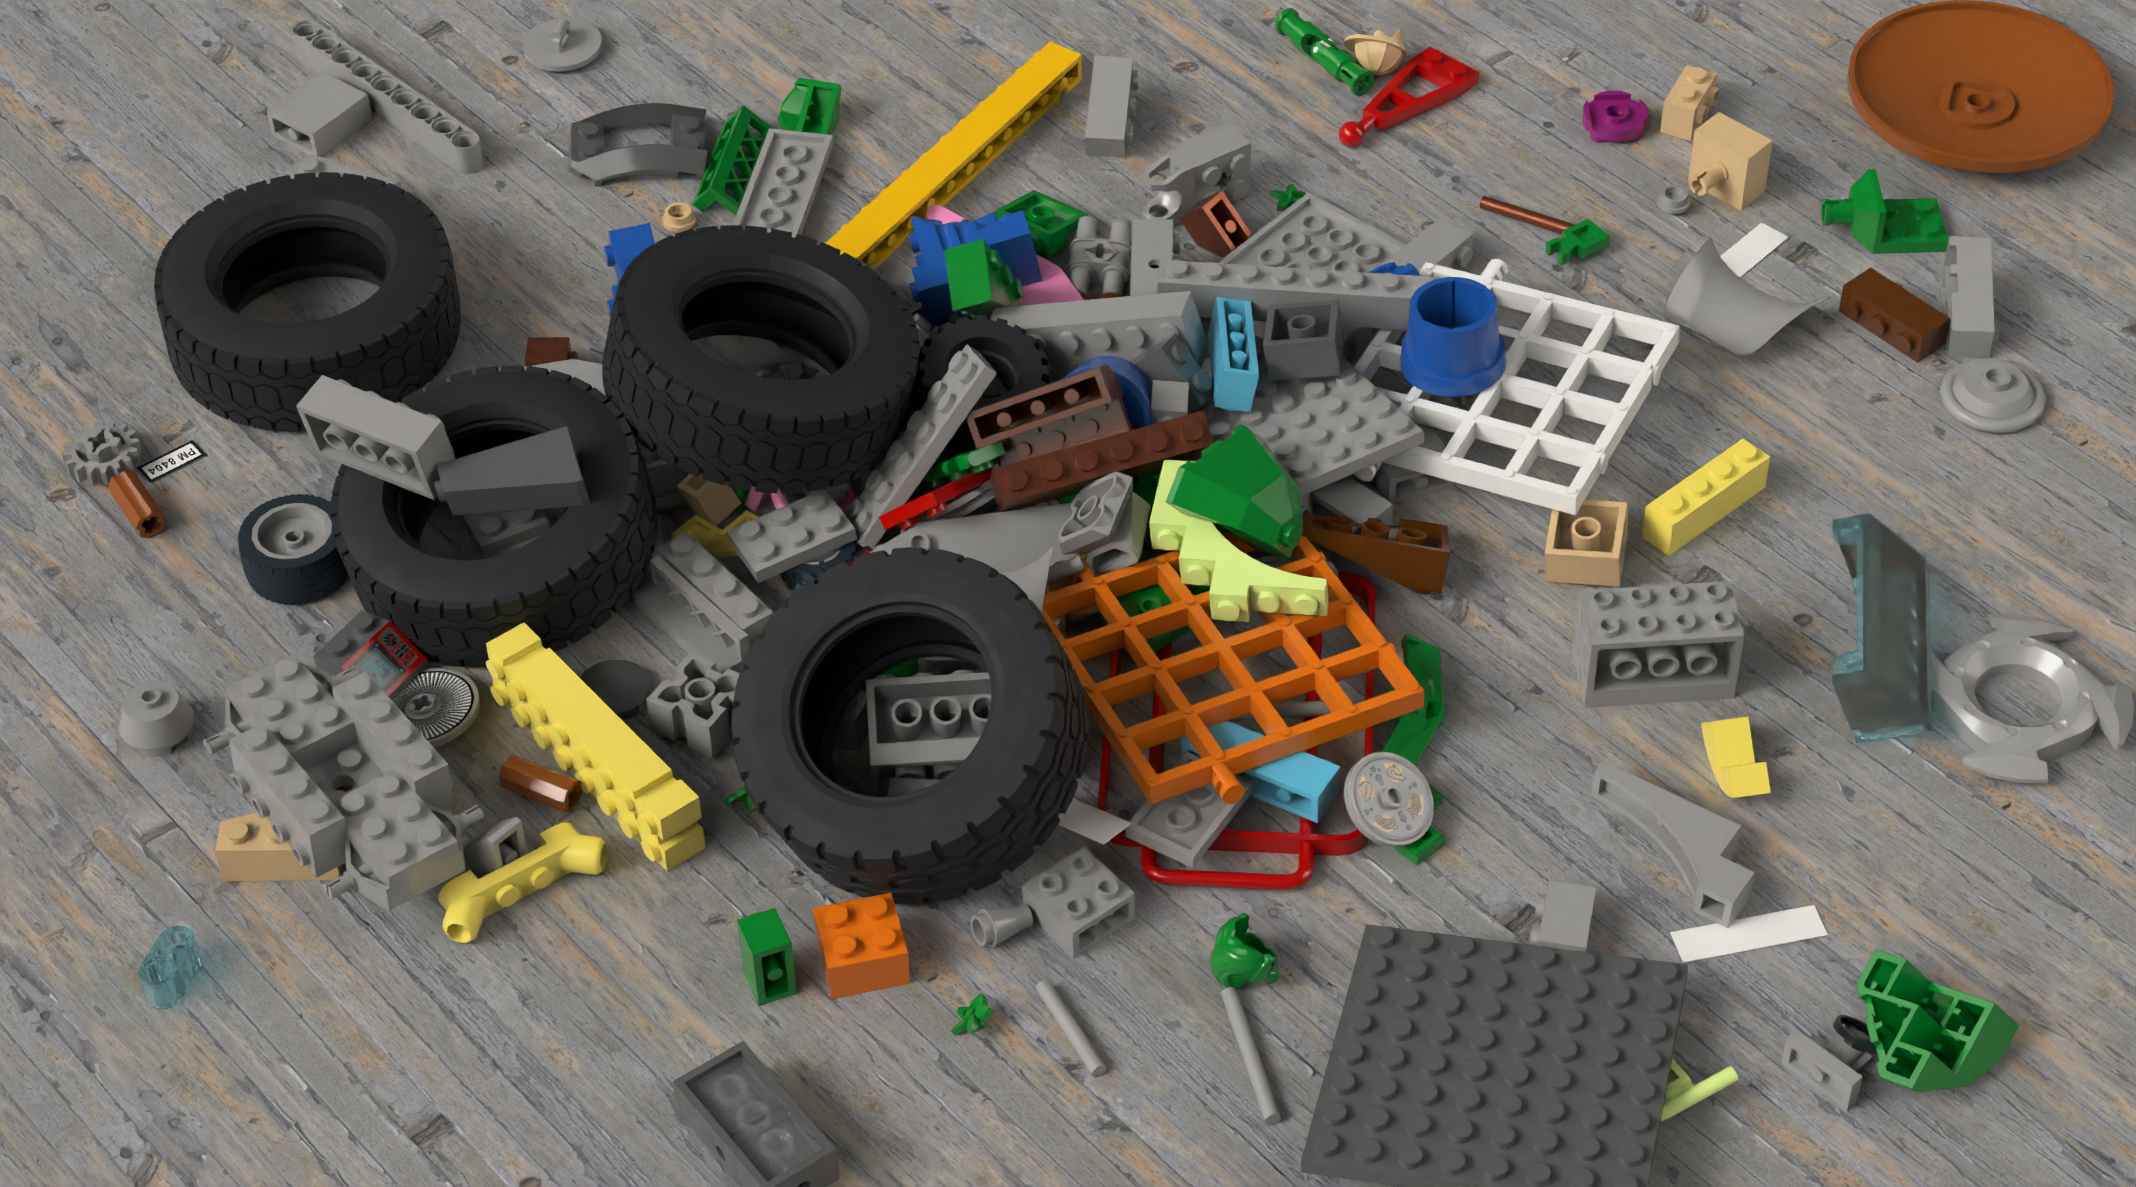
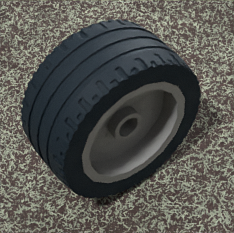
[238,494,349,605]

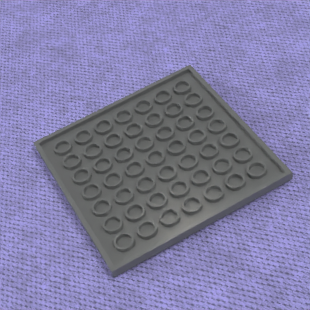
[1301,924,1688,1187]

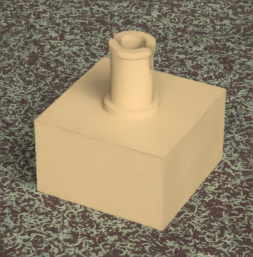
[1688,112,1773,211]

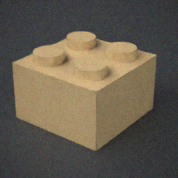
[1545,500,1629,587]

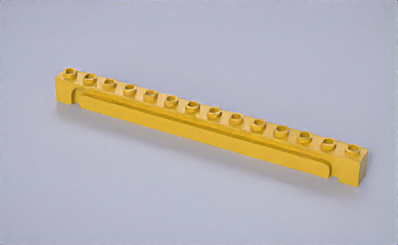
[824,41,1082,270]

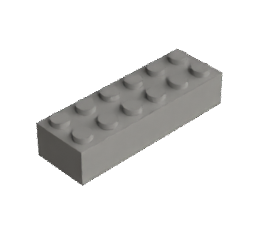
[990,291,1209,388]

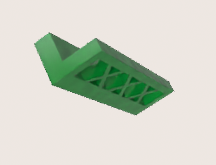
[692,106,773,215]

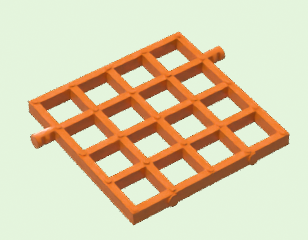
[1042,531,1424,805]

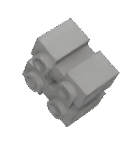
[646,652,740,759]

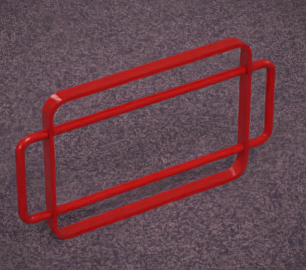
[1097,543,1376,890]

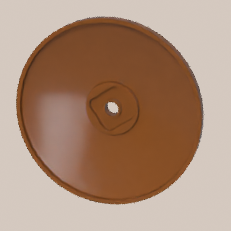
[1847,0,2114,173]

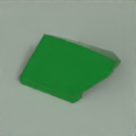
[778,78,841,135]

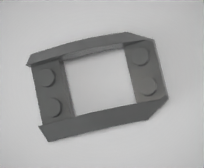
[569,103,707,187]

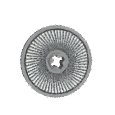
[392,668,480,748]

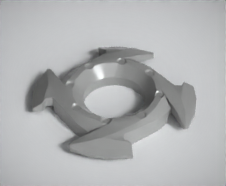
[1902,614,2134,783]

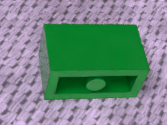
[737,908,797,1006]

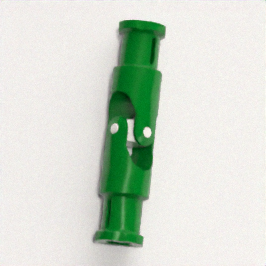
[1275,8,1375,96]

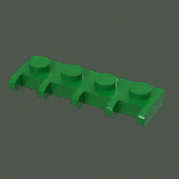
[912,440,1006,494]

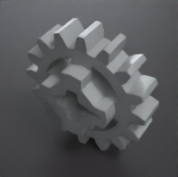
[62,421,142,486]

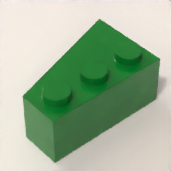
[944,239,1024,320]

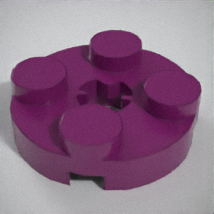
[1582,91,1649,143]

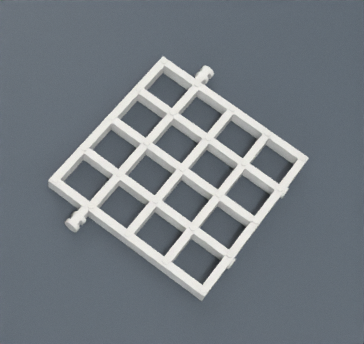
[1354,259,1679,515]

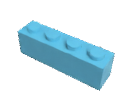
[1208,296,1259,412]
[1181,720,1340,823]

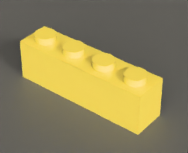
[1641,439,1770,556]

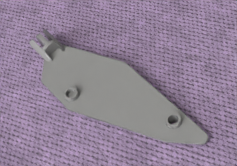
[870,503,1076,574]

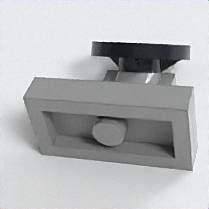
[1781,1015,1877,1111]

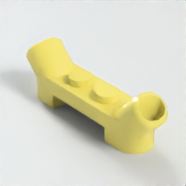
[438,822,607,943]

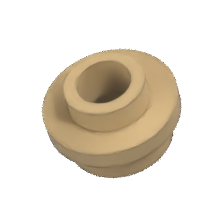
[662,202,696,233]

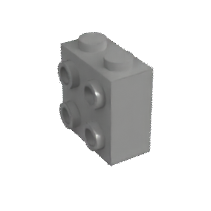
[1022,847,1135,959]

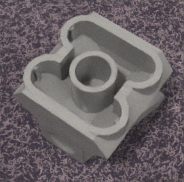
[1058,472,1151,577]

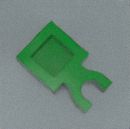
[1545,219,1610,266]

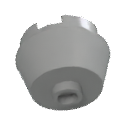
[118,681,195,757]

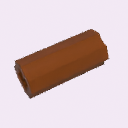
[107,470,167,538]
[498,755,582,813]

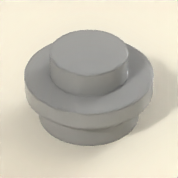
[1657,184,1691,215]

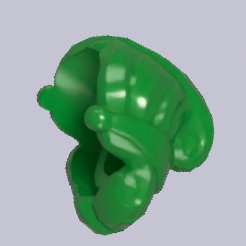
[1210,913,1279,989]

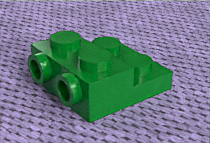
[995,190,1088,258]

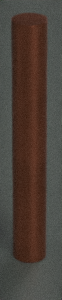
[1480,196,1576,234]

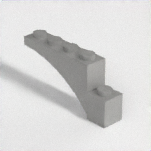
[1591,760,1755,928]

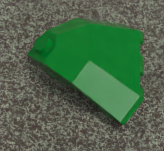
[1166,425,1303,558]
[1856,949,2019,1092]

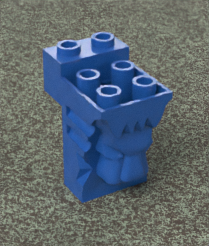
[908,210,1043,329]

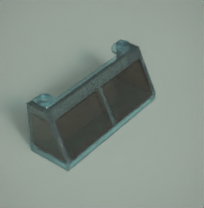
[1832,513,1932,743]

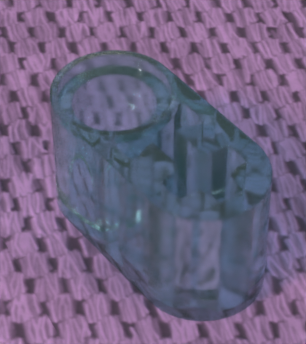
[139,926,201,1010]

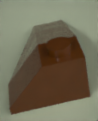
[1302,515,1450,595]

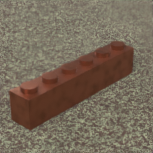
[990,411,1214,512]

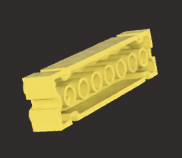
[486,623,706,872]

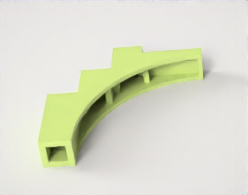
[1149,460,1329,622]

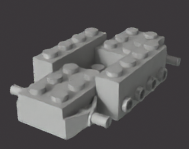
[203,654,484,911]

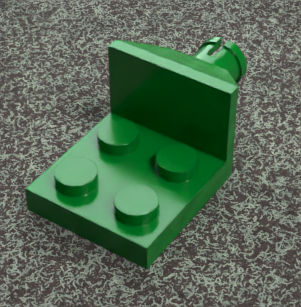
[1821,169,1948,254]

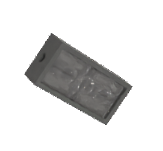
[673,1041,839,1187]

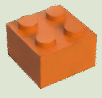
[813,893,910,999]

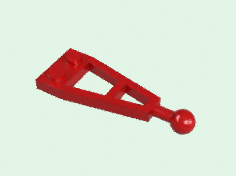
[1339,46,1480,147]
[879,467,992,530]

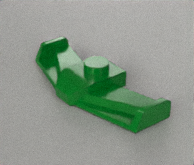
[1381,634,1446,767]

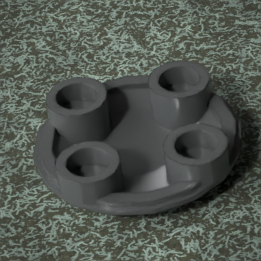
[580,660,651,719]

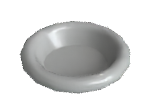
[1939,358,2046,433]

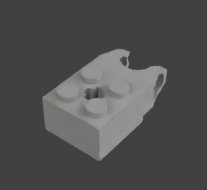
[1142,122,1251,225]

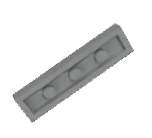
[632,555,750,674]

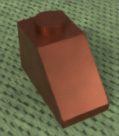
[1179,190,1253,258]

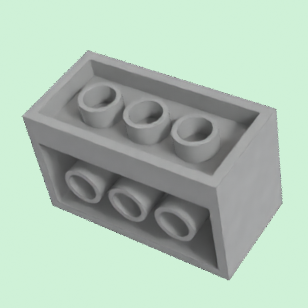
[1572,581,1744,708]
[866,670,991,795]

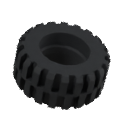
[912,315,1051,452]

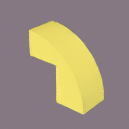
[1701,717,1771,798]

